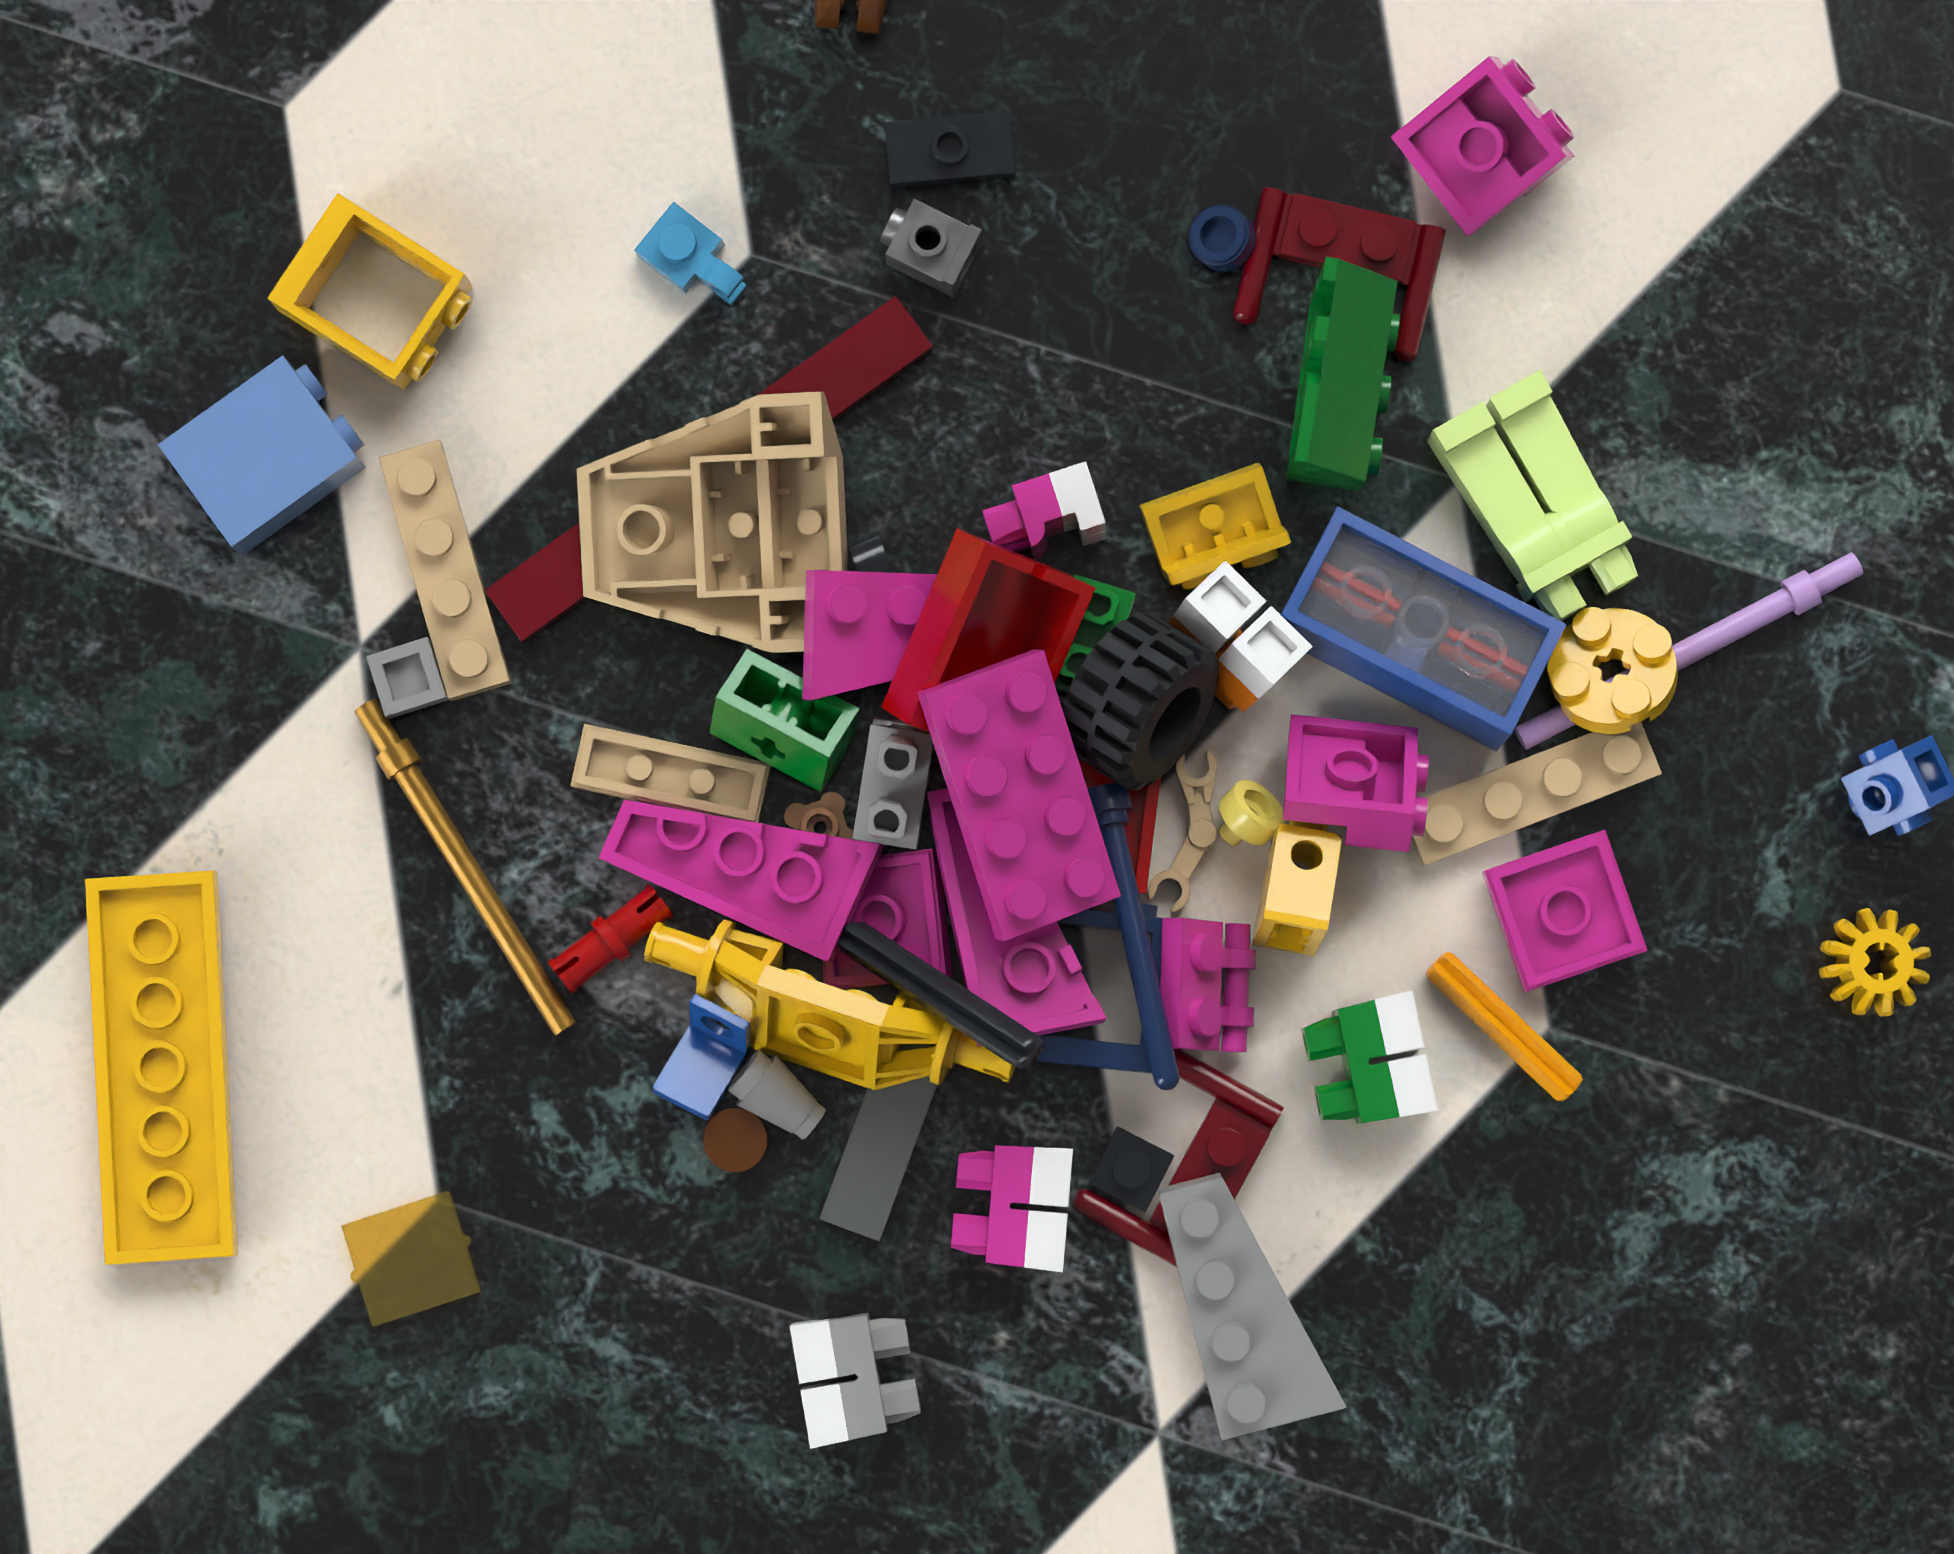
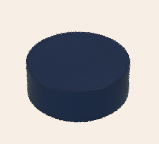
[1189,205,1256,272]

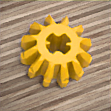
[1819,908,1931,1017]

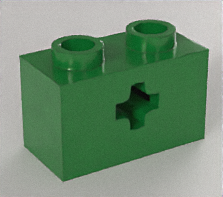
[710,649,860,792]

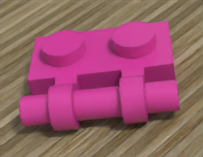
[1160,918,1256,1052]

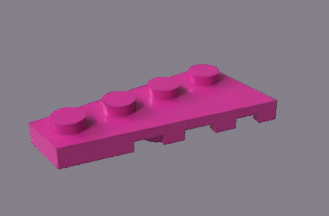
[925,788,1107,1047]
[599,800,884,963]

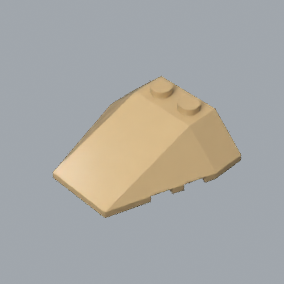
[577,392,848,653]

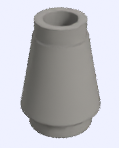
[728,1050,826,1140]

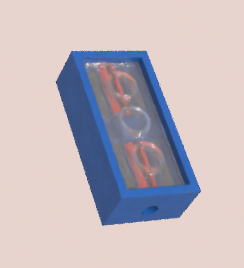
[1281,506,1566,752]

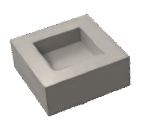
[366,637,449,719]

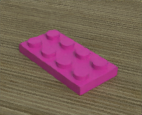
[917,649,1121,941]

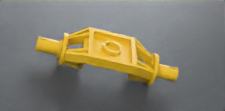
[644,919,1015,1090]

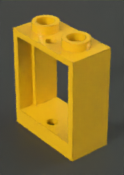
[268,193,473,391]

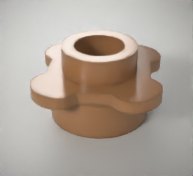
[784,792,855,840]

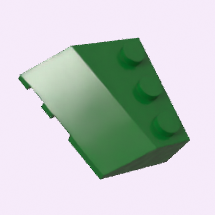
[1285,257,1400,491]

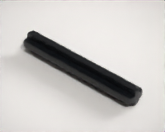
[837,921,1044,1069]

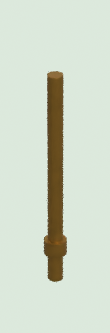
[354,699,577,1036]

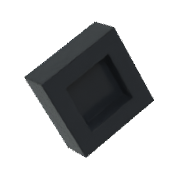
[1088,1126,1175,1213]

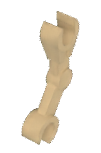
[1147,750,1218,913]

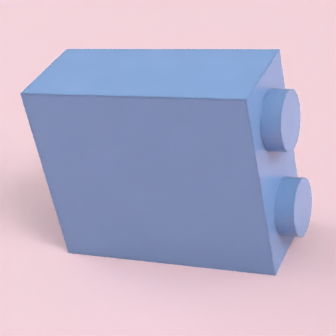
[158,355,366,556]

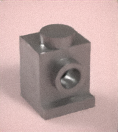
[880,199,982,298]

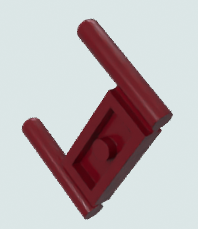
[1233,187,1446,362]
[1072,1049,1284,1267]

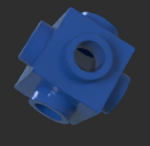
[1841,735,1954,836]

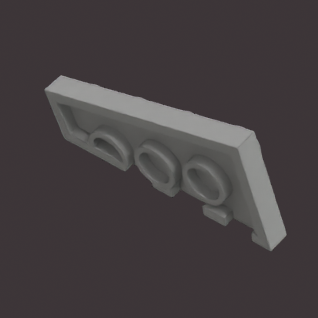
[1157,1173,1347,1440]

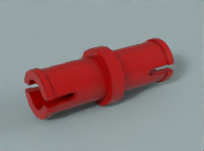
[547,884,674,995]

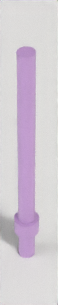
[1514,552,1863,750]

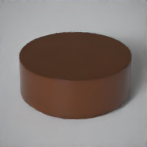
[703,1108,768,1172]

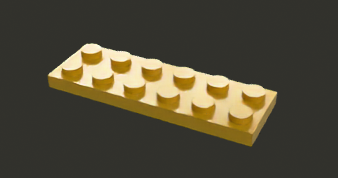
[85,870,238,1265]

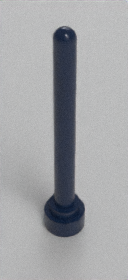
[1088,782,1179,1090]

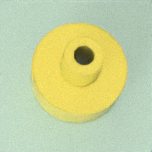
[1219,779,1285,846]

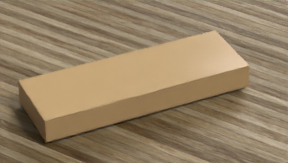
[570,724,772,823]

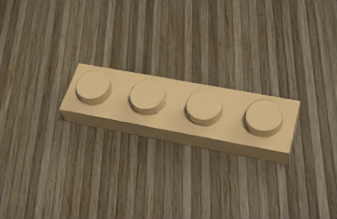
[378,440,512,701]
[1411,722,1662,867]

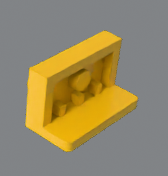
[1139,463,1291,589]

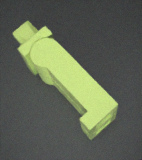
[1427,369,1638,621]

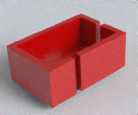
[881,528,1096,733]

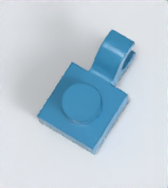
[634,201,747,306]

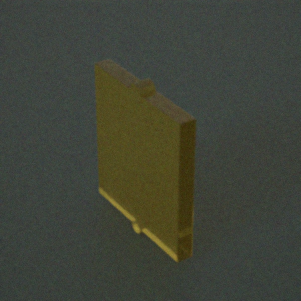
[341,1191,481,1327]

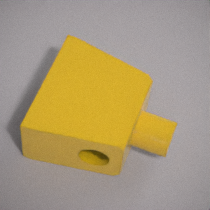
[1252,820,1342,957]

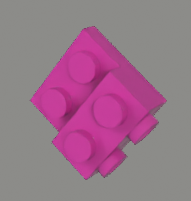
[1391,56,1575,236]
[1283,714,1429,852]

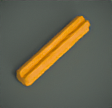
[1426,951,1583,1101]

